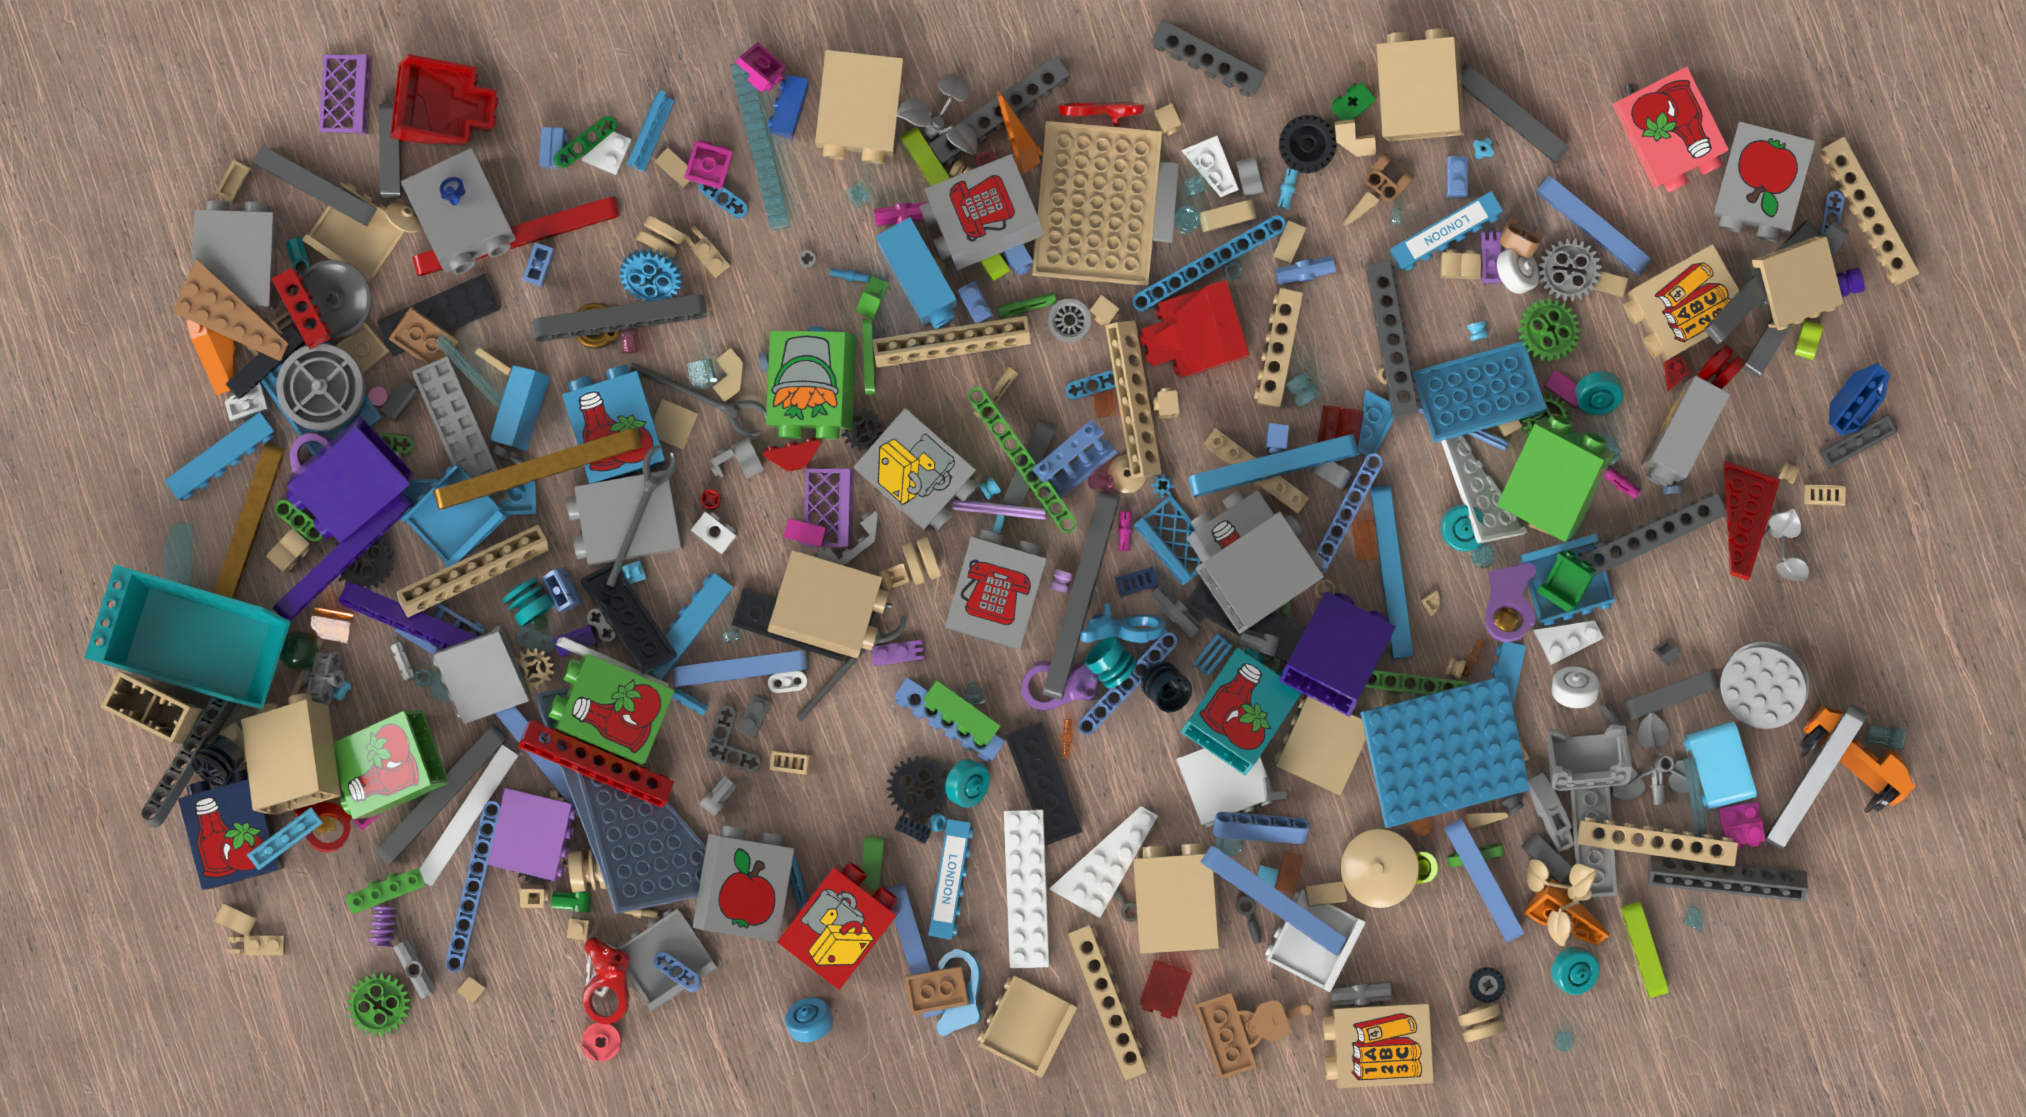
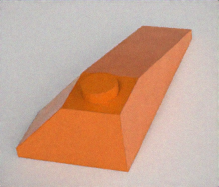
[996,91,1042,174]
[186,320,235,395]
[1524,878,1610,945]

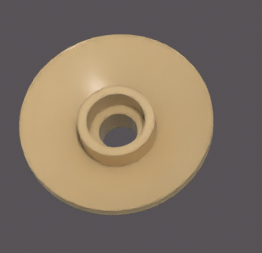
[385,203,422,233]
[1107,454,1146,493]

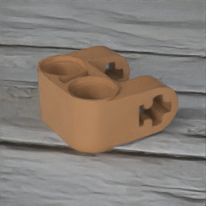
[1365,153,1415,202]
[1499,215,1545,258]

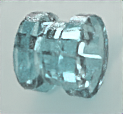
[1183,176,1206,197]

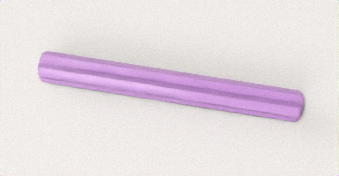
[952,499,1047,520]

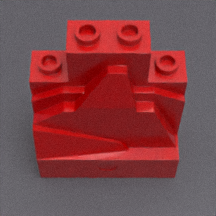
[390,54,499,146]
[1139,280,1249,379]

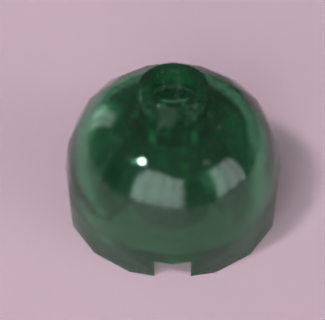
[279,631,319,671]

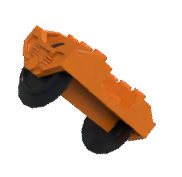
[1799,703,1916,813]

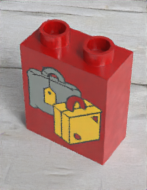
[777,862,900,990]

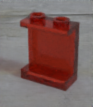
[1139,959,1192,1019]

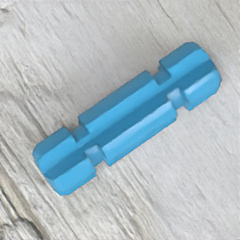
[672,688,708,715]

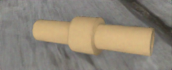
[623,909,658,919]

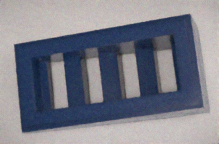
[1115,567,1158,597]

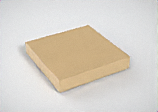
[335,322,391,374]
[654,399,698,450]

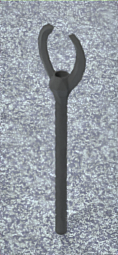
[630,363,767,438]
[606,445,677,587]
[797,603,906,721]

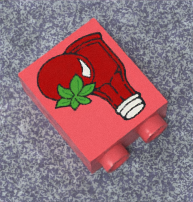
[1611,66,1729,192]

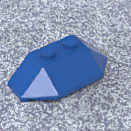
[1829,363,1890,436]

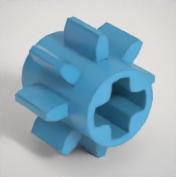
[1150,474,1175,498]

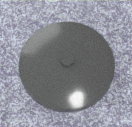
[294,260,372,339]

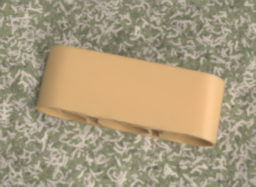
[1198,200,1258,233]

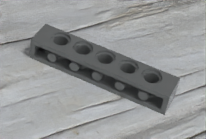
[1151,19,1266,97]

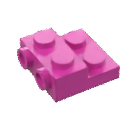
[736,42,787,92]
[684,140,733,190]
[1718,802,1765,849]

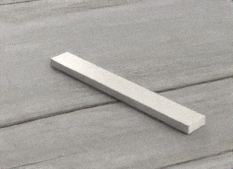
[420,745,519,886]

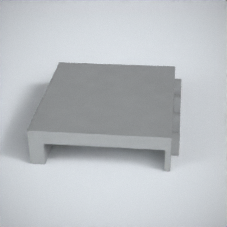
[432,625,531,724]
[614,907,717,1011]

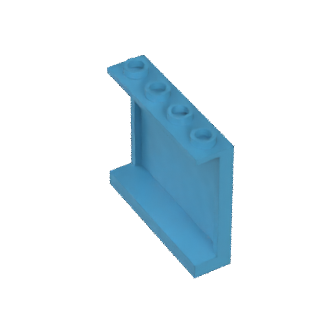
[401,465,509,568]
[1519,534,1616,626]

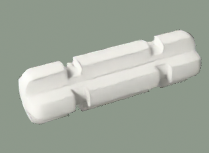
[391,642,414,680]

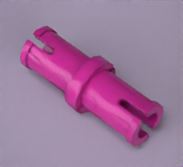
[1604,466,1641,500]
[1117,511,1133,551]

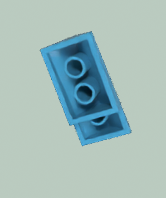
[489,365,550,451]

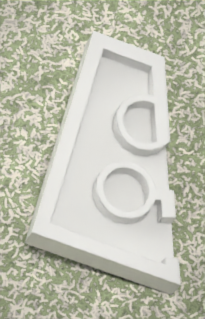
[1181,136,1239,198]
[1533,621,1603,665]

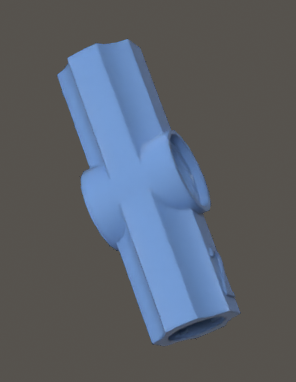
[1275,256,1336,285]

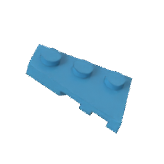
[1356,390,1393,460]

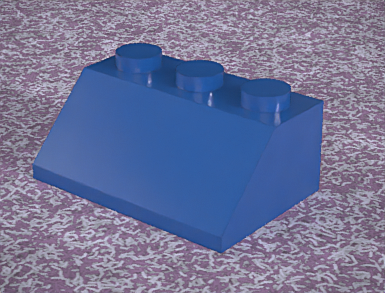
[767,75,810,140]

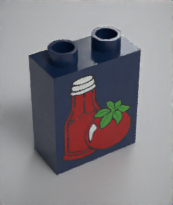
[178,770,284,890]

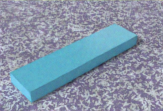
[247,807,323,870]

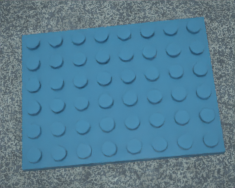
[1361,675,1530,828]

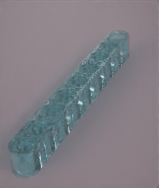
[730,63,790,231]

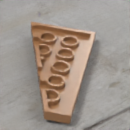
[173,258,289,361]

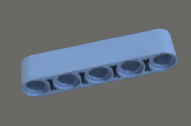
[1212,812,1310,844]

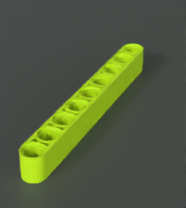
[900,127,1010,281]

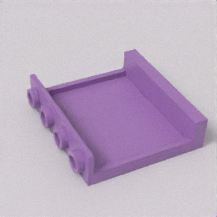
[488,788,578,881]

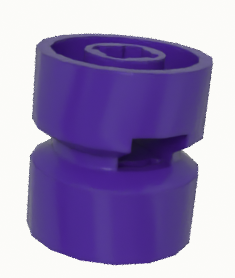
[1836,267,1865,298]

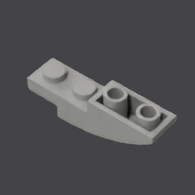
[1527,772,1574,853]

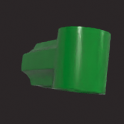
[551,891,591,913]

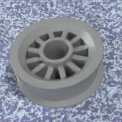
[1048,299,1091,343]

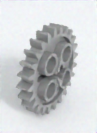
[1538,239,1602,302]

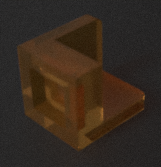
[1092,392,1116,418]

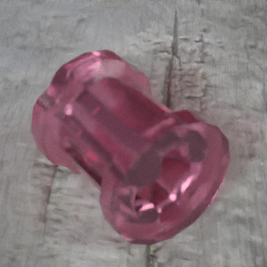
[619,332,639,353]
[1088,471,1114,492]

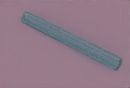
[435,335,502,409]
[1684,757,1707,852]

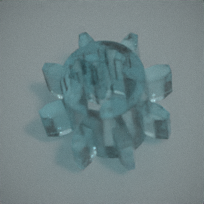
[1470,544,1495,568]

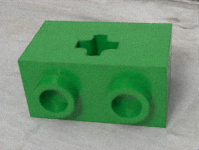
[1330,82,1376,121]

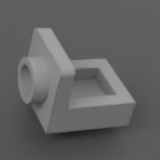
[710,448,736,478]

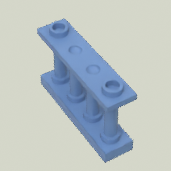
[1032,420,1117,499]
[394,603,487,654]

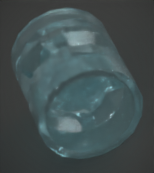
[1174,206,1200,234]
[1285,371,1320,408]

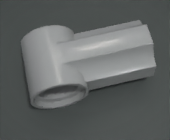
[699,776,738,817]

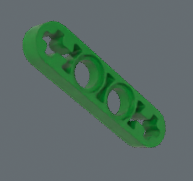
[553,116,617,168]

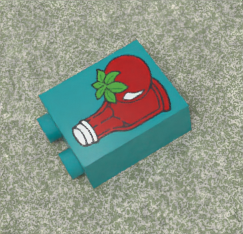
[1180,647,1301,776]

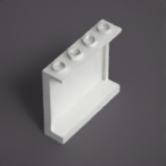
[1176,748,1273,827]
[1265,890,1366,992]

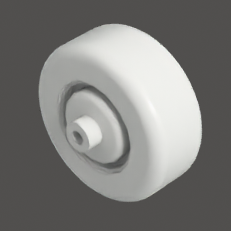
[1497,249,1539,294]
[1551,666,1600,708]

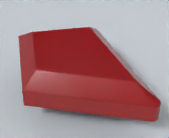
[1664,355,1690,392]

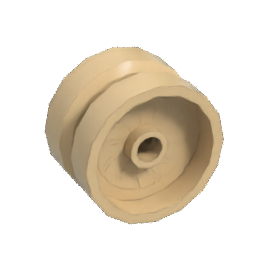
[635,216,685,259]
[902,537,941,586]
[1457,1003,1506,1042]

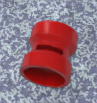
[701,489,721,510]

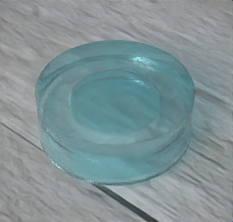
[1389,207,1402,227]
[721,629,742,644]
[1553,1031,1574,1051]

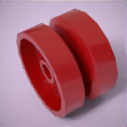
[1697,344,1747,389]

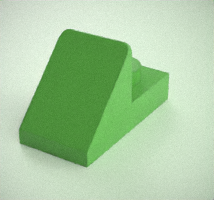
[856,276,889,319]

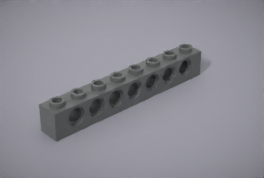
[929,56,1070,166]
[1365,261,1420,420]
[1578,493,1726,576]
[1647,855,1808,902]

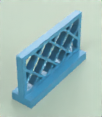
[627,90,675,172]
[1133,495,1202,586]

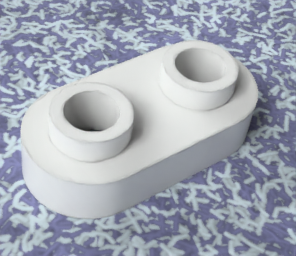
[768,671,807,693]

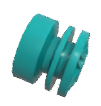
[502,577,555,628]
[1084,637,1137,688]

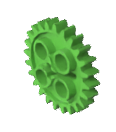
[1517,298,1581,362]
[347,973,411,1037]

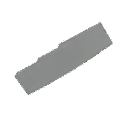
[1153,162,1179,243]

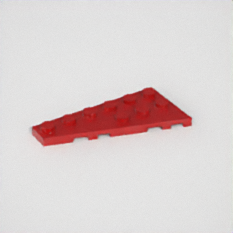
[1723,461,1781,581]

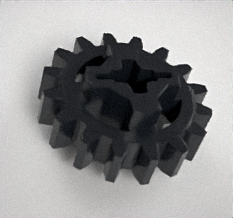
[841,408,883,451]

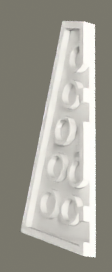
[1441,435,1528,543]
[1049,806,1158,918]

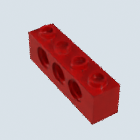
[271,268,331,350]

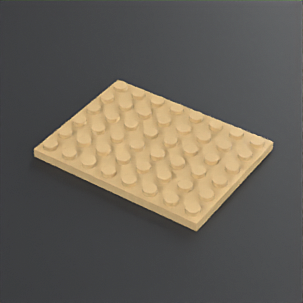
[1032,121,1162,286]

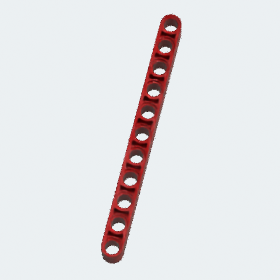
[412,196,621,276]

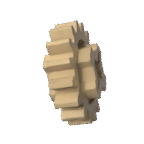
[515,647,554,690]

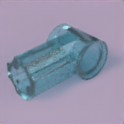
[1867,724,1908,750]

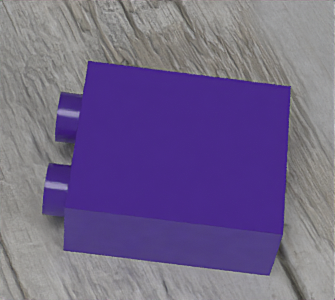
[286,416,414,543]
[1280,591,1396,717]

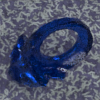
[439,177,466,206]

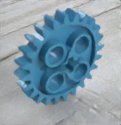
[619,248,683,302]

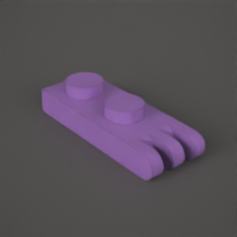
[1481,231,1502,284]
[872,640,926,666]

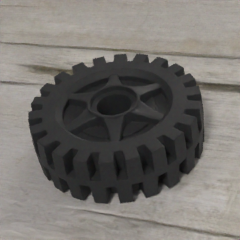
[1279,115,1337,174]

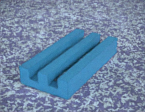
[1193,634,1232,676]

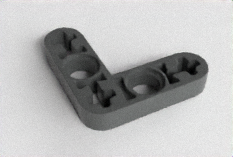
[706,705,762,772]

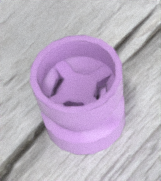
[1049,569,1073,593]

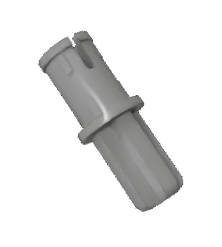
[1650,766,1666,805]

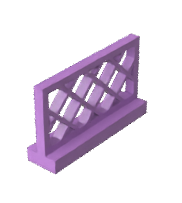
[319,54,372,135]
[803,469,854,548]

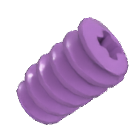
[368,906,397,947]

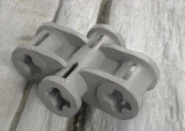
[302,651,344,705]

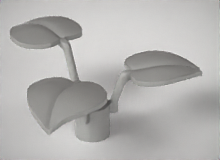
[896,74,977,155]
[1726,508,1809,581]
[1613,712,1702,800]

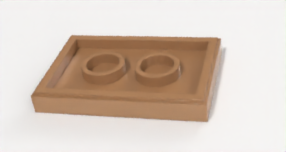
[388,307,459,365]
[904,966,970,1015]

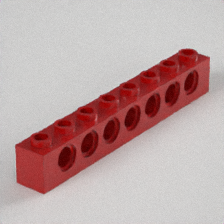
[518,720,674,808]

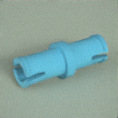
[1277,169,1299,210]

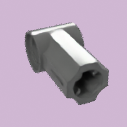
[1239,629,1280,657]

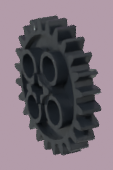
[332,538,395,590]
[886,756,947,819]

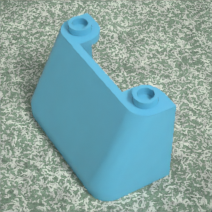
[1683,721,1757,810]

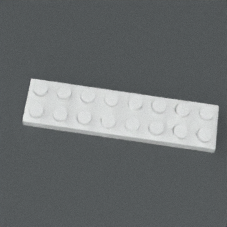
[1004,810,1050,968]

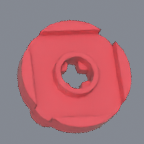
[582,1023,621,1061]

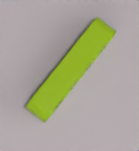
[1620,901,1669,999]

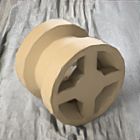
[1778,460,1800,484]
[1444,656,1466,679]

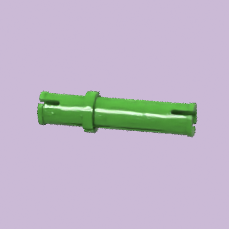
[997,292,1057,319]

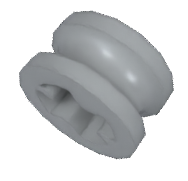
[799,250,816,269]

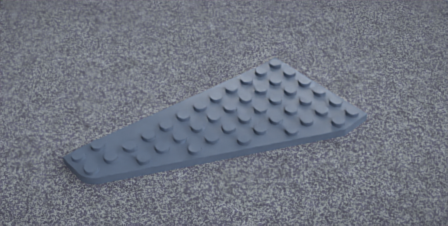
[535,689,706,914]

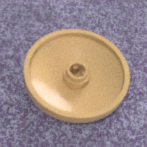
[1341,829,1420,908]

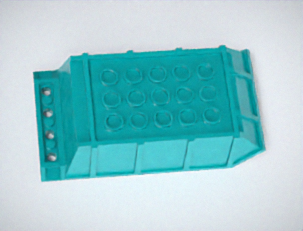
[84,564,291,709]

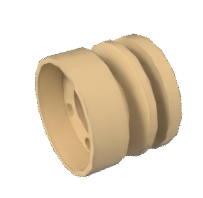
[568,850,607,892]

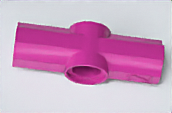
[874,202,928,226]

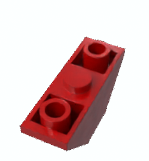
[763,437,821,472]

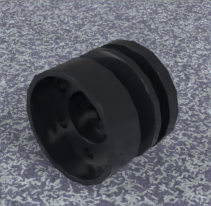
[1141,661,1192,713]
[191,734,245,787]

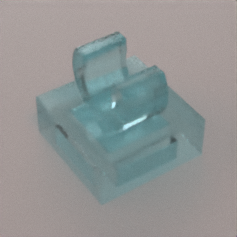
[964,682,986,705]

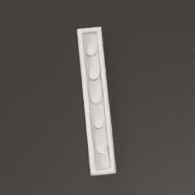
[556,637,669,687]

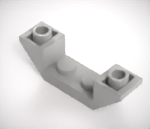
[815,511,878,566]

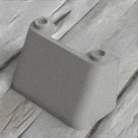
[1547,724,1632,791]

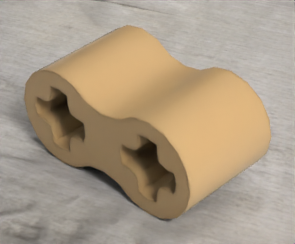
[214,903,257,936]

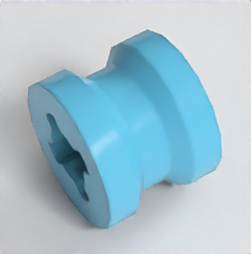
[1467,321,1489,341]
[978,476,1001,501]

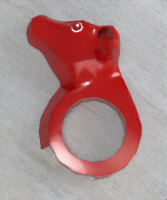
[1058,101,1145,127]
[292,801,353,853]
[582,937,630,1025]

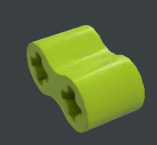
[1794,319,1823,360]

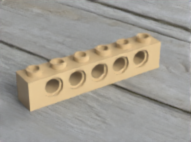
[1254,288,1303,409]
[1203,428,1309,515]

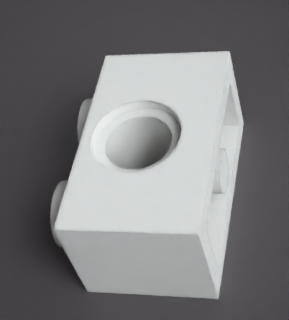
[691,512,737,555]

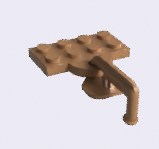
[1195,992,1314,1080]

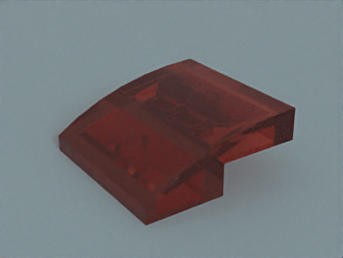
[1317,405,1364,448]

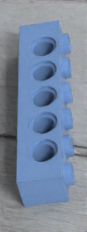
[894,677,1005,762]

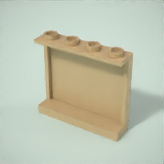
[302,182,405,285]
[1752,236,1844,330]
[1274,696,1366,796]
[977,975,1077,1078]

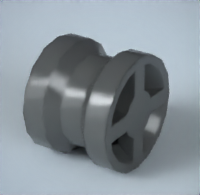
[1500,794,1525,816]

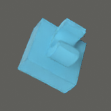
[622,560,647,585]
[332,680,352,701]

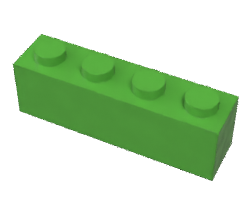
[923,680,1001,746]

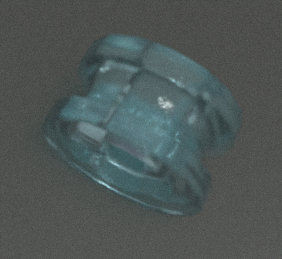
[1224,262,1242,280]
[414,669,432,687]

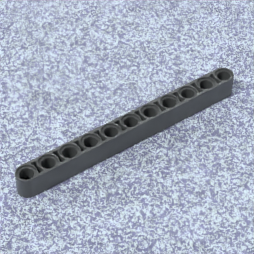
[1043,491,1120,700]

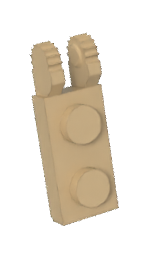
[684,225,731,279]
[229,935,285,955]

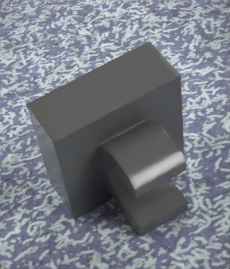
[1653,639,1680,666]

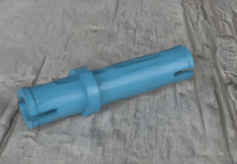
[789,854,808,911]

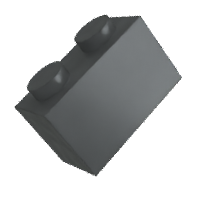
[737,694,772,738]

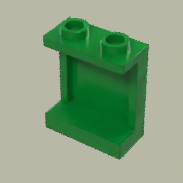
[1537,550,1597,613]

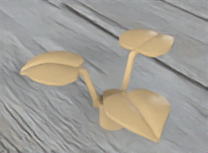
[1527,859,1597,946]

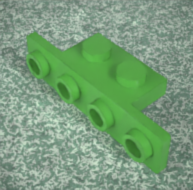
[346,868,425,914]

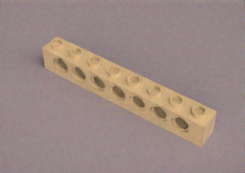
[1821,137,1919,286]
[872,316,1031,368]
[1105,321,1162,479]
[397,525,549,618]
[1577,817,1738,866]
[1067,925,1149,1081]

